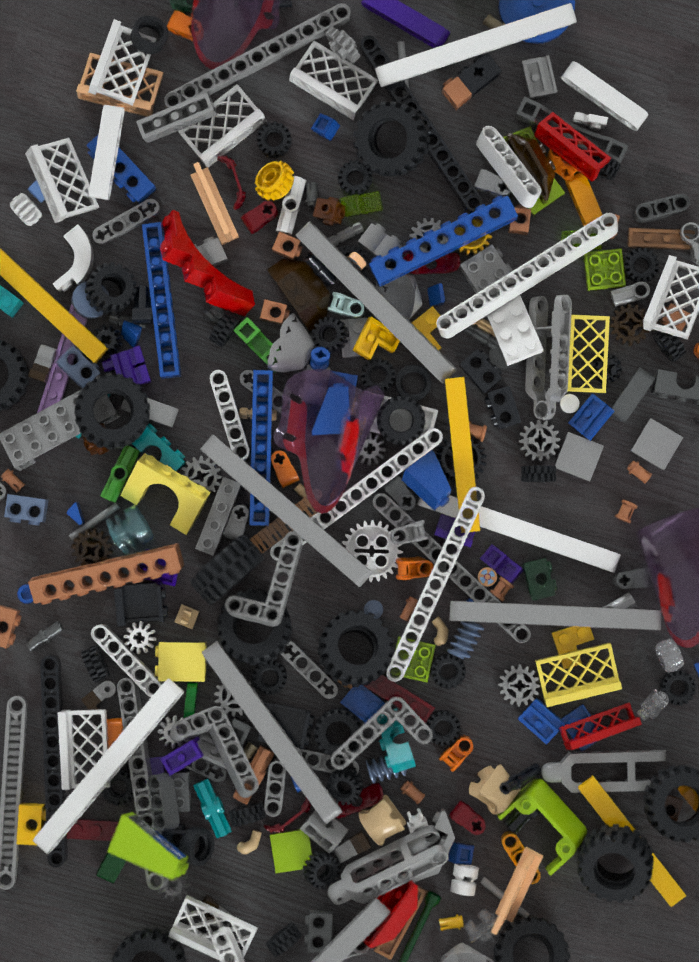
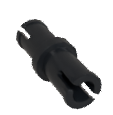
[303,252,337,286]

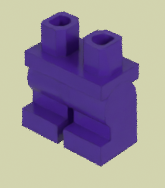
[102,345,151,385]

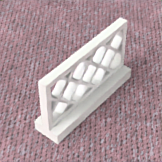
[88,19,156,106]
[289,41,378,120]
[178,84,266,168]
[25,138,99,223]
[643,255,699,340]
[58,709,110,790]
[168,895,257,960]

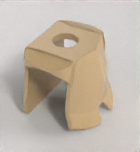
[469,765,521,815]
[359,795,406,846]

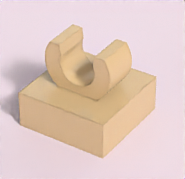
[175,604,200,629]

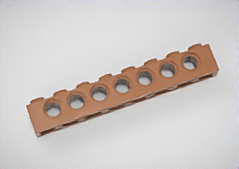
[28,543,185,605]

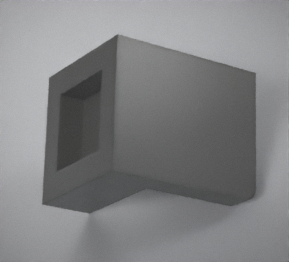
[226,717,252,747]

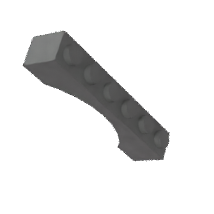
[514,96,628,163]

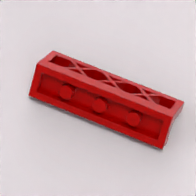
[534,112,611,182]
[559,702,642,750]

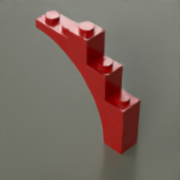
[160,210,255,317]

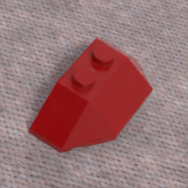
[363,874,418,949]

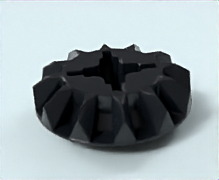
[591,353,622,384]

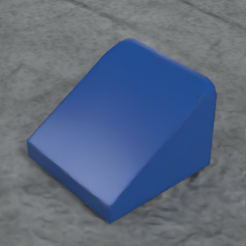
[311,113,340,141]
[427,283,445,306]
[121,320,142,347]
[66,502,85,525]
[448,842,474,865]

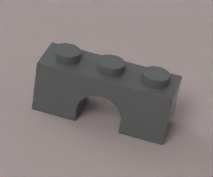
[652,369,699,405]

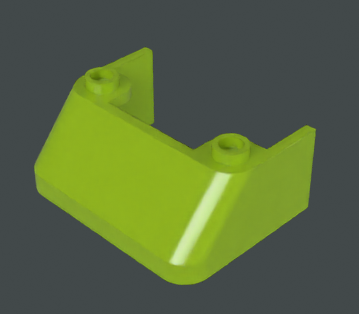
[497,778,587,876]

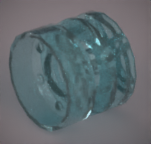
[106,504,155,555]

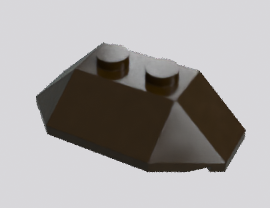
[505,133,556,205]
[267,259,330,332]

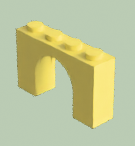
[120,453,211,535]

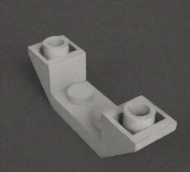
[413,808,455,882]

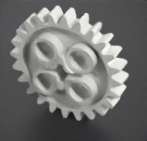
[342,520,403,582]

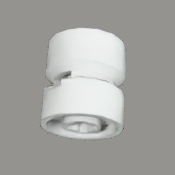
[450,863,479,896]

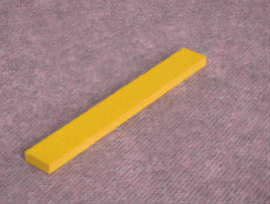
[0,248,108,363]
[445,377,480,533]
[578,776,686,907]

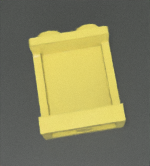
[155,642,207,682]

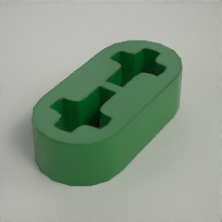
[184,682,198,718]

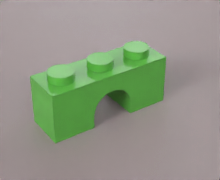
[233,317,280,373]

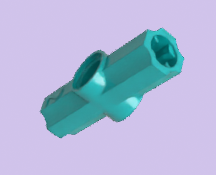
[193,778,232,838]

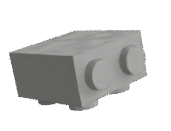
[459,244,513,294]

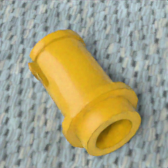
[439,914,464,931]

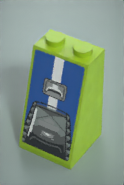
[108,812,189,880]

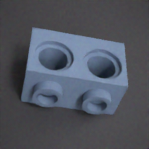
[55,346,100,389]
[4,494,49,526]

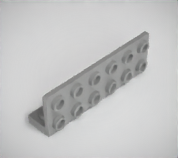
[0,390,120,471]

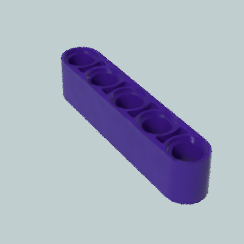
[361,0,450,48]

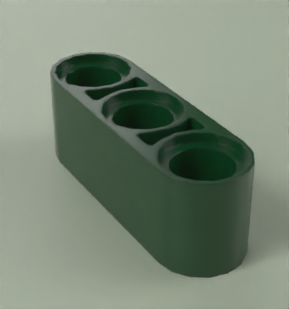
[96,852,127,884]

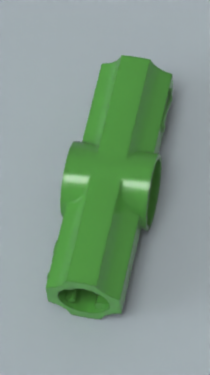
[100,445,140,503]

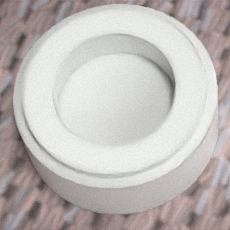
[560,394,579,414]

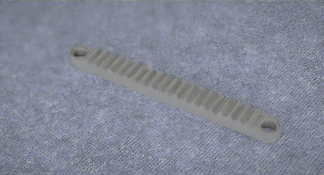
[0,695,28,890]

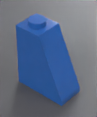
[312,383,351,435]
[402,450,451,511]

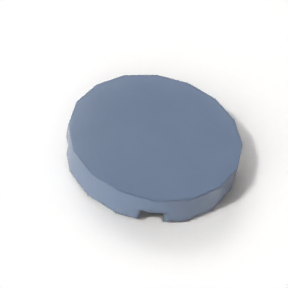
[71,281,109,319]

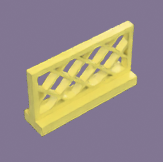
[568,315,610,393]
[535,642,622,707]

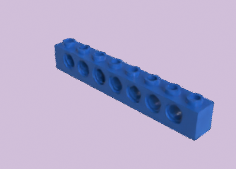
[369,195,518,287]
[142,222,181,379]
[250,370,273,526]

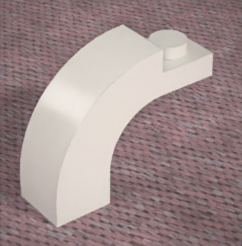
[53,224,94,292]

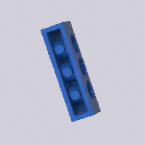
[86,135,157,204]

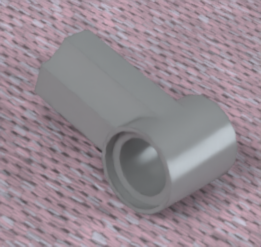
[610,282,650,307]
[601,592,637,609]

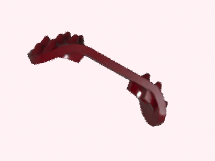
[217,156,246,210]
[403,252,460,274]
[334,783,383,818]
[264,797,311,833]

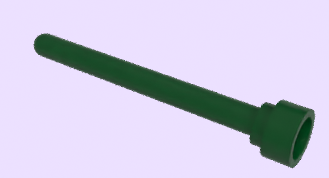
[398,890,442,962]

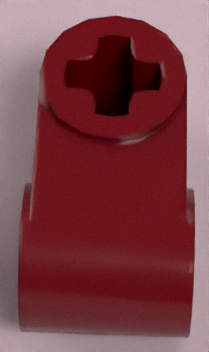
[240,201,278,234]
[449,800,485,835]

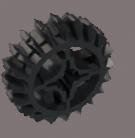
[435,435,487,484]

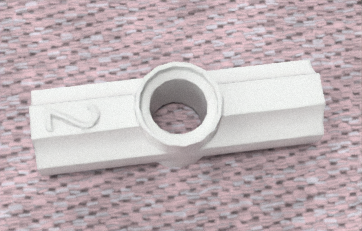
[276,176,306,236]

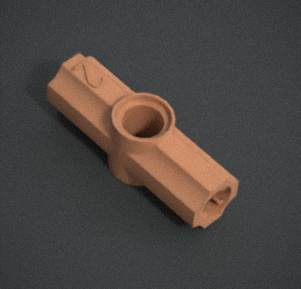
[233,745,275,804]

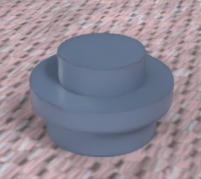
[364,600,383,619]

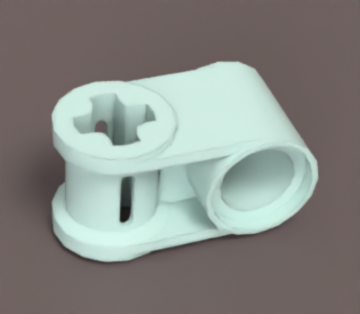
[327,292,365,319]

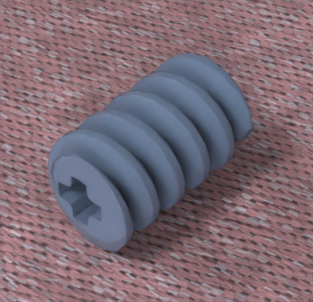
[446,621,484,660]
[366,755,408,784]

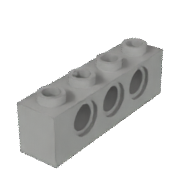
[136,92,218,143]
[195,477,242,556]

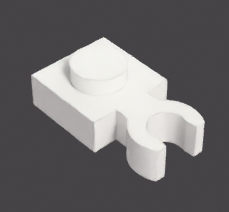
[573,112,608,130]
[407,808,431,836]

